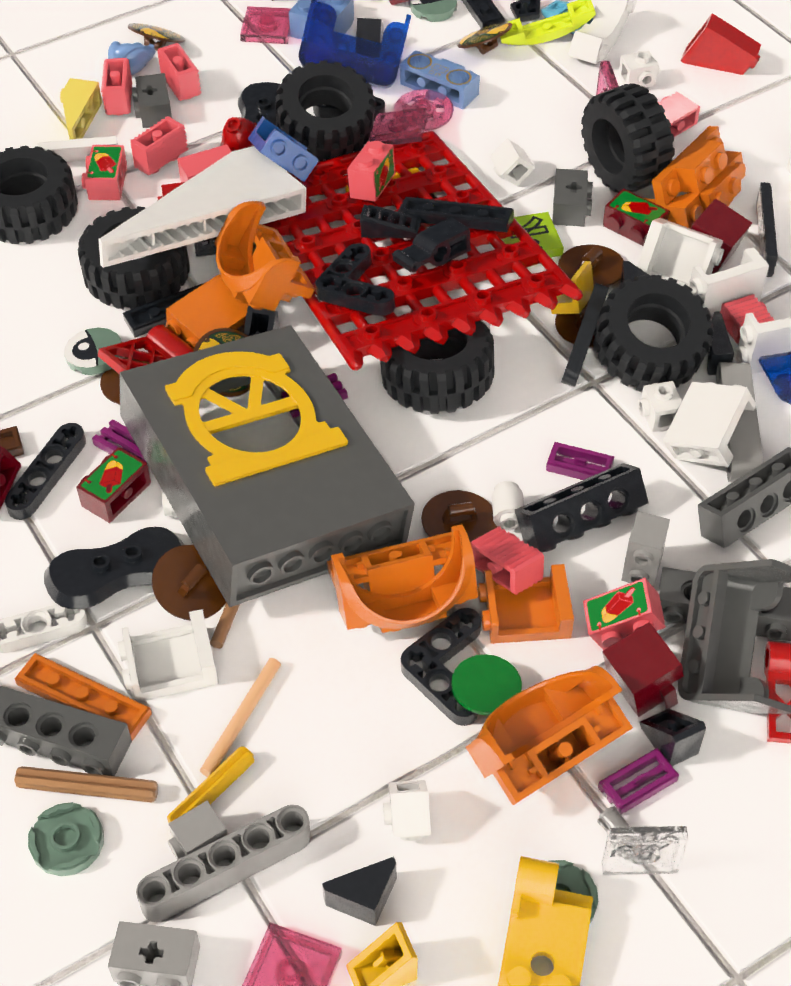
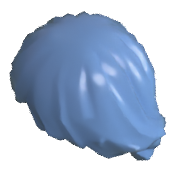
[108,41,156,76]

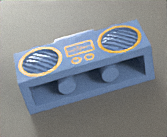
[400,50,480,110]

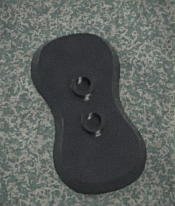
[237,82,280,125]
[44,526,185,609]

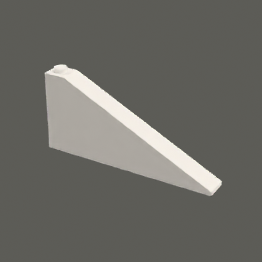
[99,146,306,268]

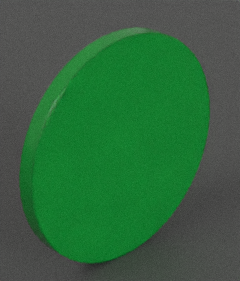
[451,654,522,715]

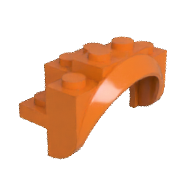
[645,126,746,229]
[214,201,315,312]
[327,524,478,633]
[466,666,633,805]

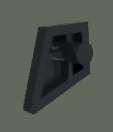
[510,0,540,22]

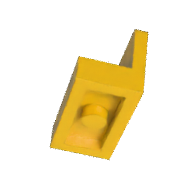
[551,261,594,314]

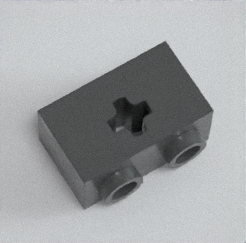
[131,73,172,128]
[552,168,593,227]

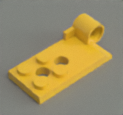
[498,856,593,986]

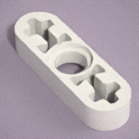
[0,604,88,653]

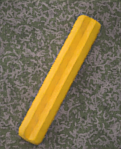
[167,746,255,823]

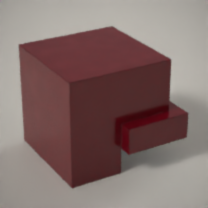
[691,198,752,274]
[602,622,684,717]

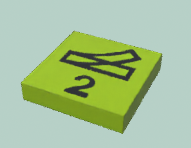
[501,212,564,258]

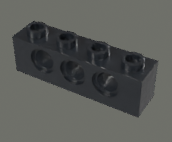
[515,463,649,552]

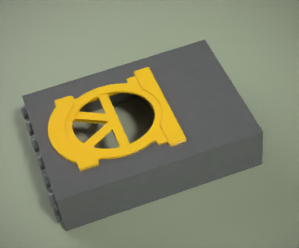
[120,325,415,607]

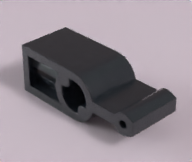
[392,217,471,272]

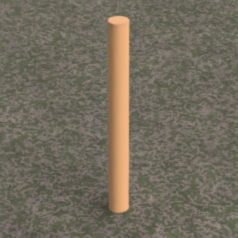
[200,658,281,777]

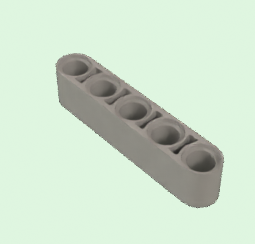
[716,362,764,482]
[136,804,311,922]

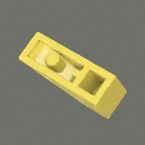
[60,78,102,140]

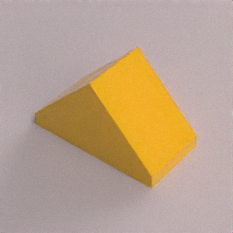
[346,922,418,986]

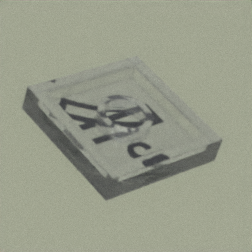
[601,826,689,875]

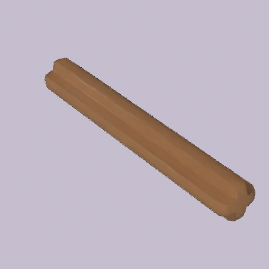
[14,766,158,803]

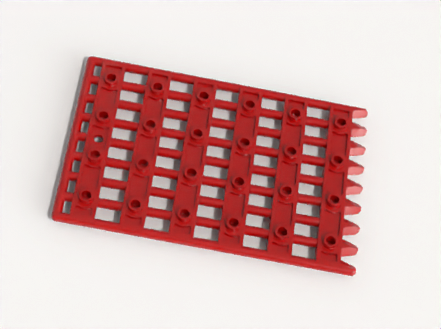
[262,131,583,371]

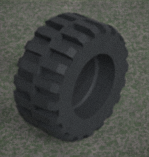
[276,60,376,162]
[581,83,675,193]
[0,145,78,244]
[77,206,190,310]
[593,275,714,391]
[380,311,495,414]

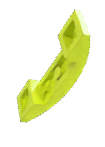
[500,0,596,45]

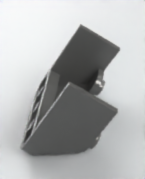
[678,559,791,714]

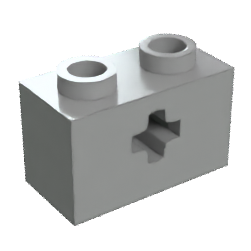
[621,511,671,587]
[107,921,200,986]

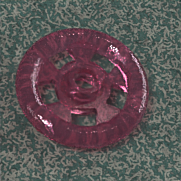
[393,89,454,131]

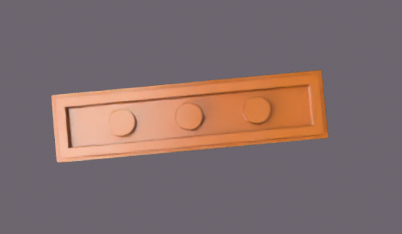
[14,653,152,741]

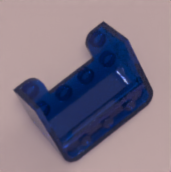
[298,0,412,89]

